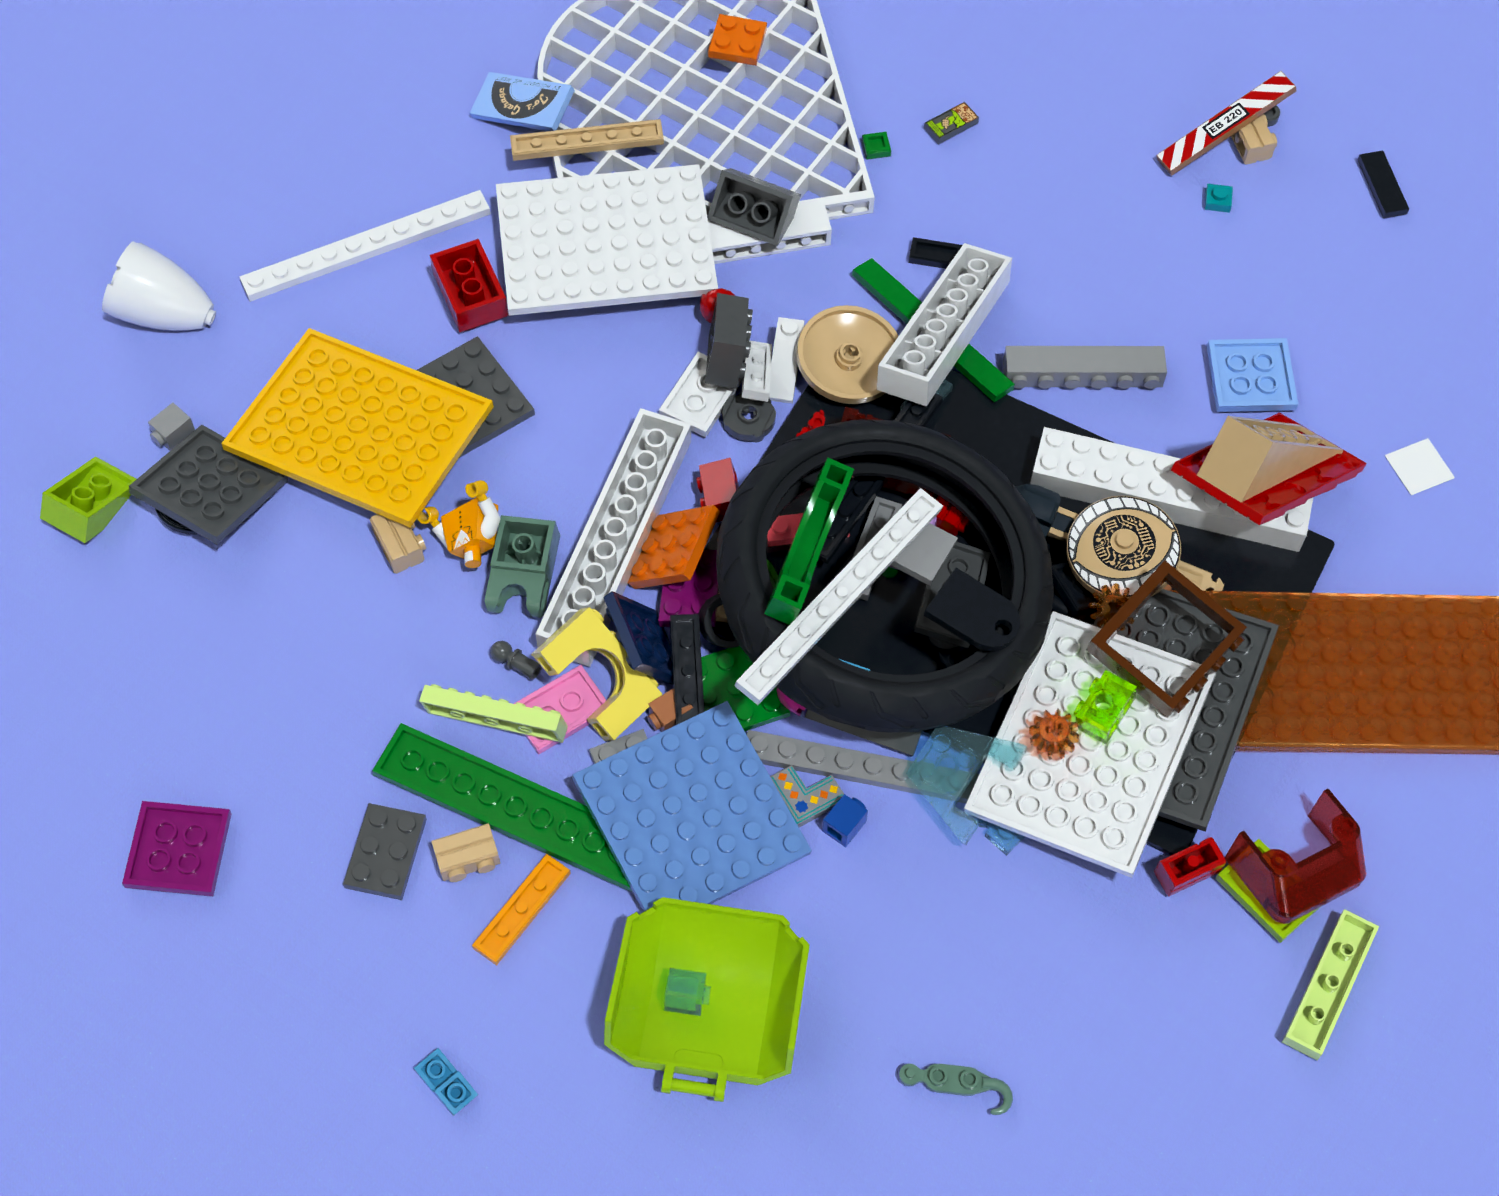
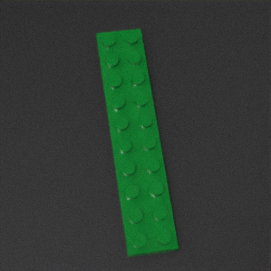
[372,723,633,893]

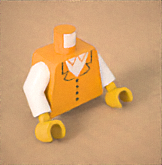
[417,480,501,568]

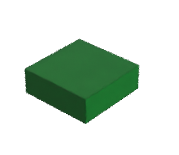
[862,132,891,160]

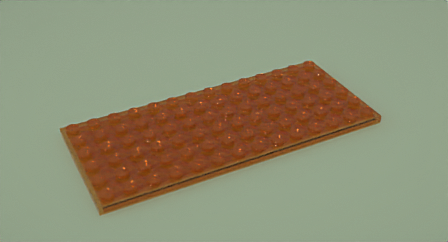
[1170,590,1499,755]

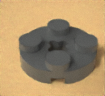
[722,394,776,443]

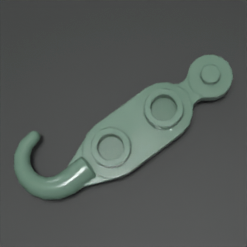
[899,1064,1013,1115]

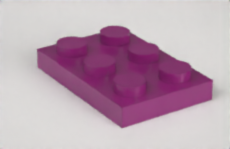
[658,550,719,627]

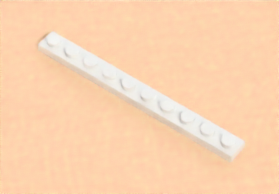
[239,190,490,302]
[735,488,943,705]

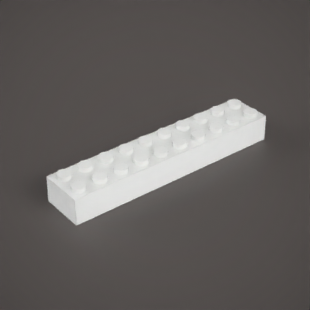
[535,408,691,667]
[1030,427,1313,552]

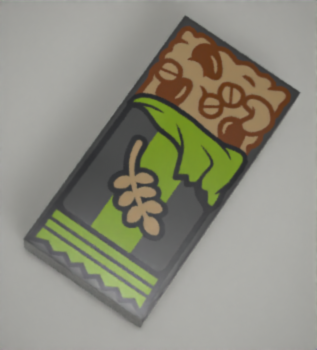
[924,101,979,145]

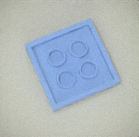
[1207,338,1298,412]

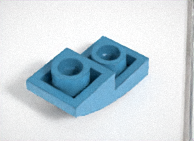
[414,1048,478,1116]

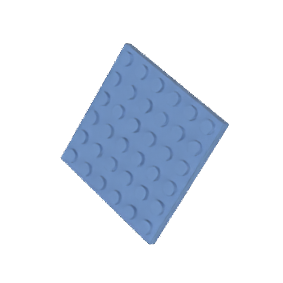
[572,701,812,912]

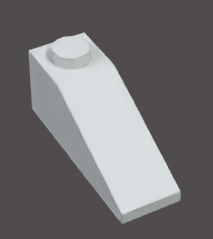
[769,317,805,404]

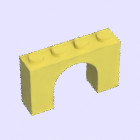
[531,607,662,741]

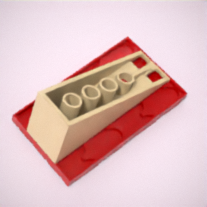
[1171,412,1367,525]

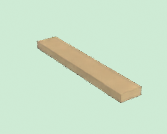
[510,119,664,161]

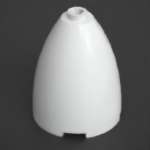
[102,241,216,331]

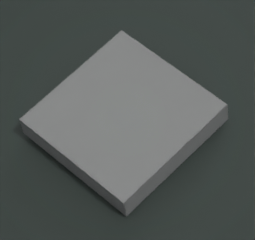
[891,523,958,586]

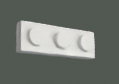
[742,341,772,402]

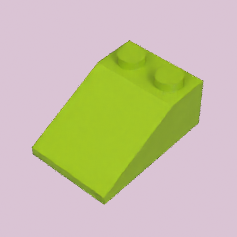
[40,456,136,543]

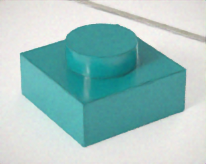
[1204,184,1233,213]

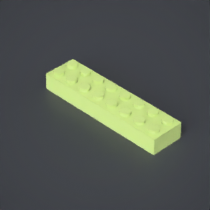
[419,684,568,743]
[1282,909,1379,1061]

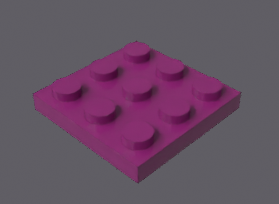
[122,801,232,896]

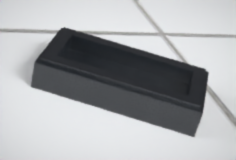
[908,237,962,269]

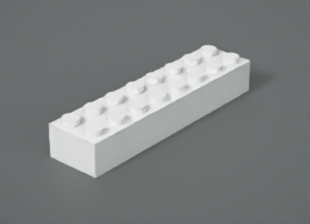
[877,243,1012,406]

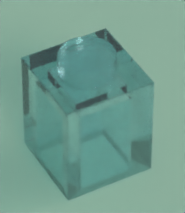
[664,968,711,1016]

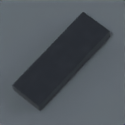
[1358,150,1409,219]

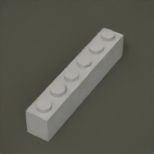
[1003,346,1167,389]

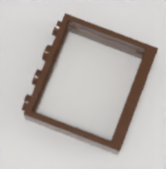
[1086,560,1247,718]

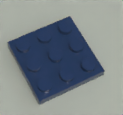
[603,591,673,685]

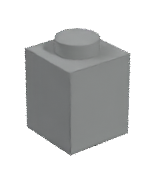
[148,402,195,451]

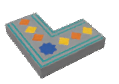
[770,765,844,827]

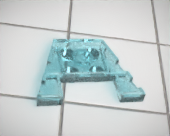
[906,726,1028,845]

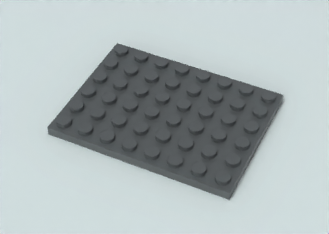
[1093,589,1279,832]

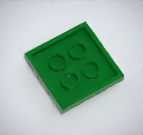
[701,646,791,731]

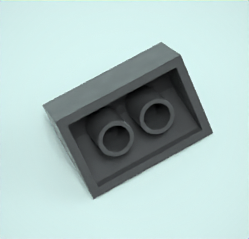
[707,168,801,246]

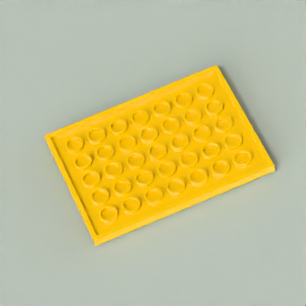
[221,328,494,528]

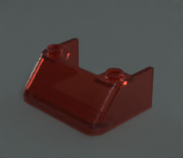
[1224,789,1366,924]

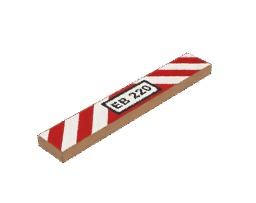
[1156,71,1296,176]

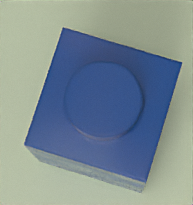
[822,794,868,848]

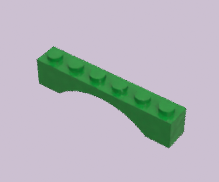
[764,458,854,625]

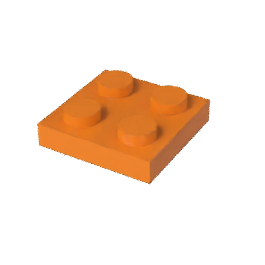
[708,14,767,66]

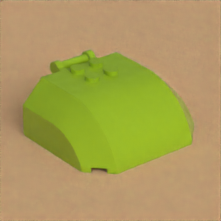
[604,897,810,1102]

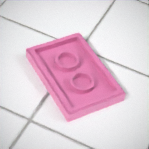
[514,665,606,755]

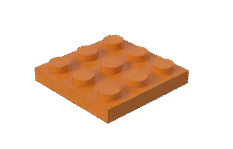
[628,505,720,589]

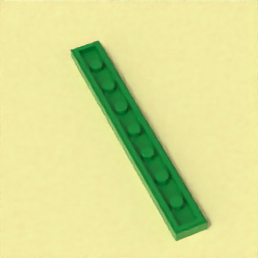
[852,258,1015,402]

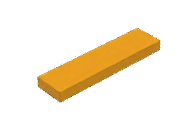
[472,854,571,966]

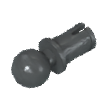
[490,640,541,680]

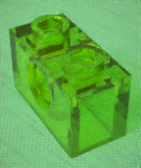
[1073,670,1137,744]

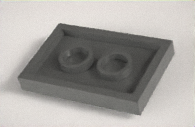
[343,803,427,900]

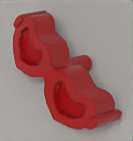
[796,410,825,437]

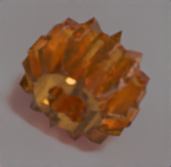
[1088,583,1138,631]
[1029,709,1079,760]

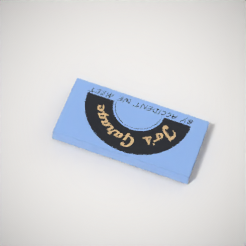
[470,72,575,131]

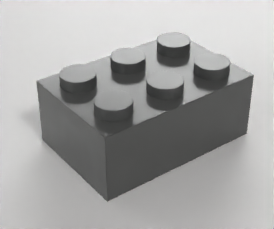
[705,293,753,389]

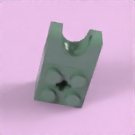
[485,515,560,618]

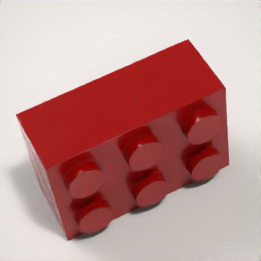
[430,239,509,333]

